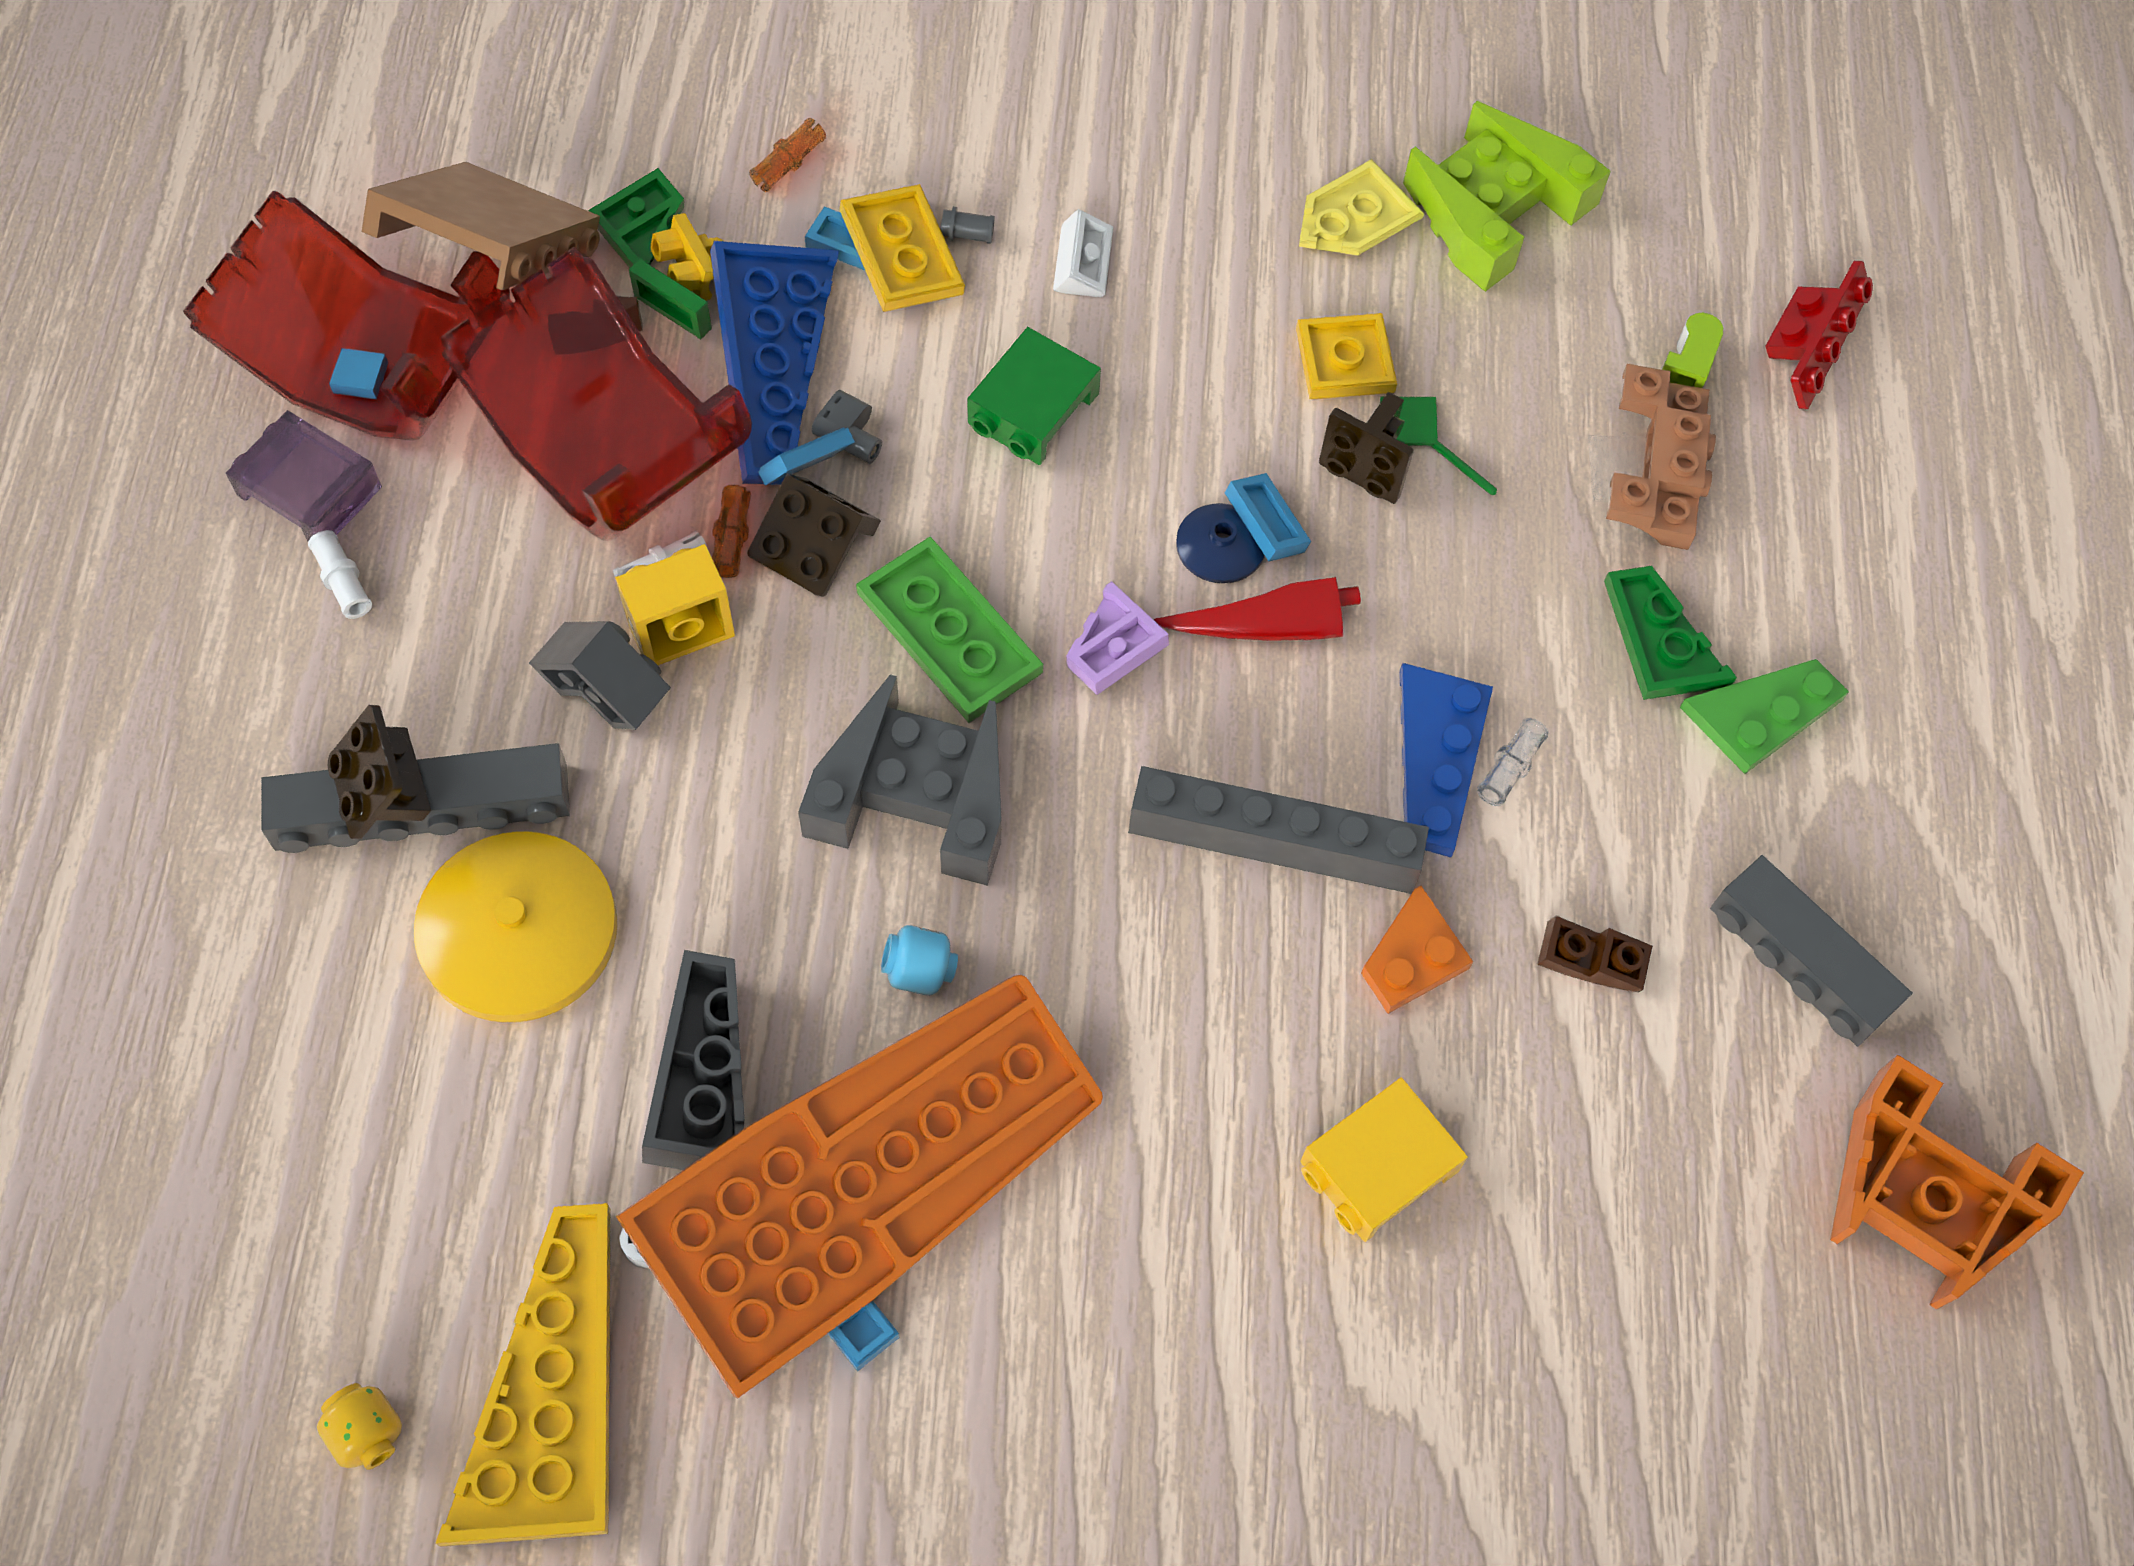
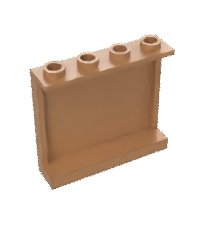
[361,162,600,290]

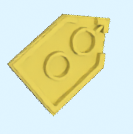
[1299,159,1424,255]

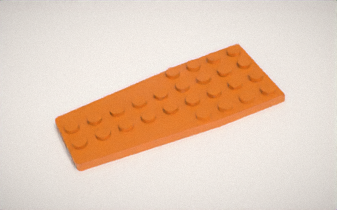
[616,975,1103,1399]

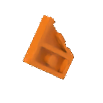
[1361,886,1473,1014]

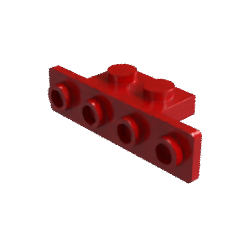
[1765,260,1873,409]

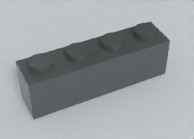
[1710,855,1913,1047]

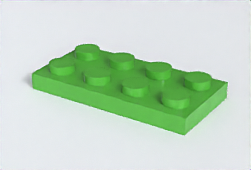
[856,536,1043,723]

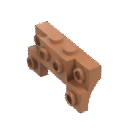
[1606,364,1716,550]

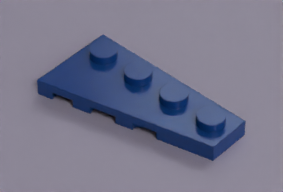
[1399,663,1493,857]

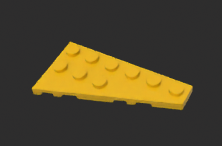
[435,1203,611,1547]

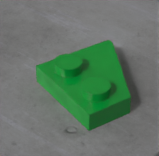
[588,168,684,268]

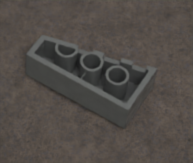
[642,950,745,1170]

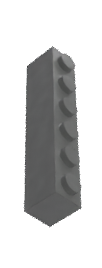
[261,743,570,853]
[1128,766,1429,894]

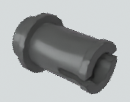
[941,206,995,244]

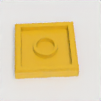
[1296,313,1397,399]

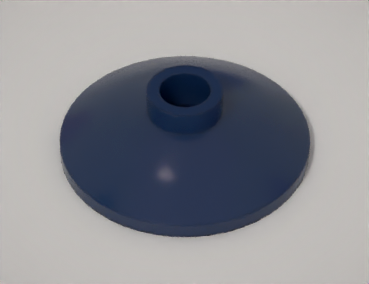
[1176,503,1265,583]

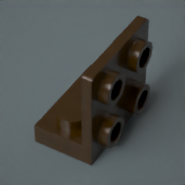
[747,474,881,597]

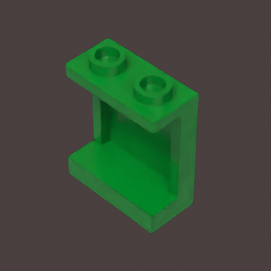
[967,326,1101,465]

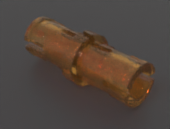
[749,118,826,192]
[712,485,752,578]

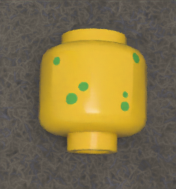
[317,1383,402,1470]

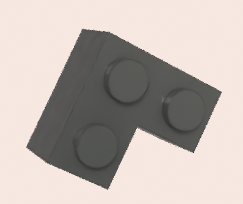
[529,621,671,730]

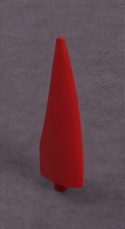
[1154,577,1361,641]

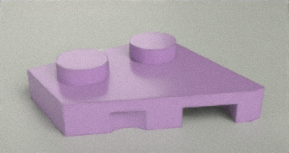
[1066,581,1169,695]

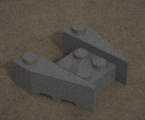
[798,675,1001,886]

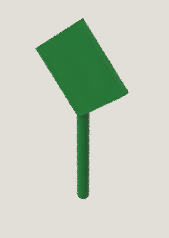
[1380,396,1497,495]

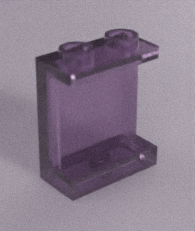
[225,410,382,542]

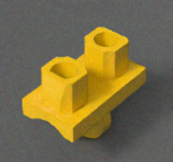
[650,213,724,301]

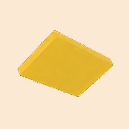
[839,184,965,312]

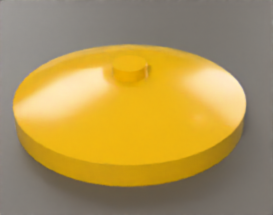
[414,831,617,1022]

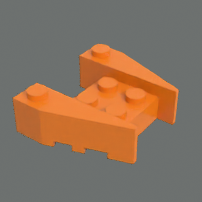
[1830,1055,2084,1309]

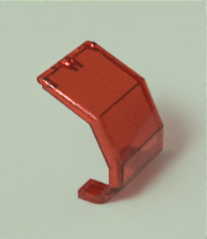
[183,191,510,441]
[441,247,752,541]

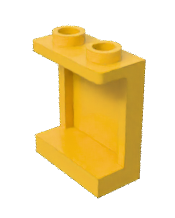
[1300,1077,1468,1242]

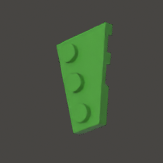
[1680,659,1849,774]

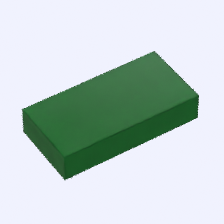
[629,259,712,340]

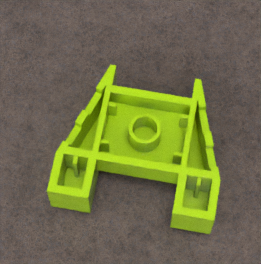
[1403,101,1611,292]

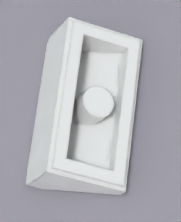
[1053,209,1113,297]

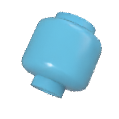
[881,925,958,996]

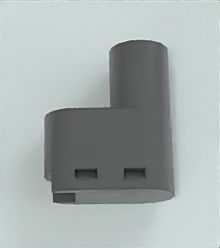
[812,390,882,464]

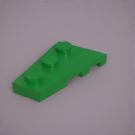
[1604,566,1737,700]

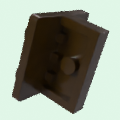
[1319,392,1414,504]
[327,705,431,839]

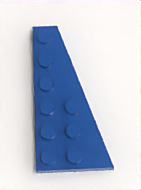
[710,241,839,485]

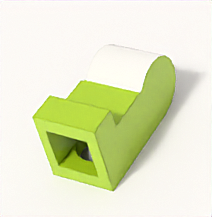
[1662,312,1724,388]

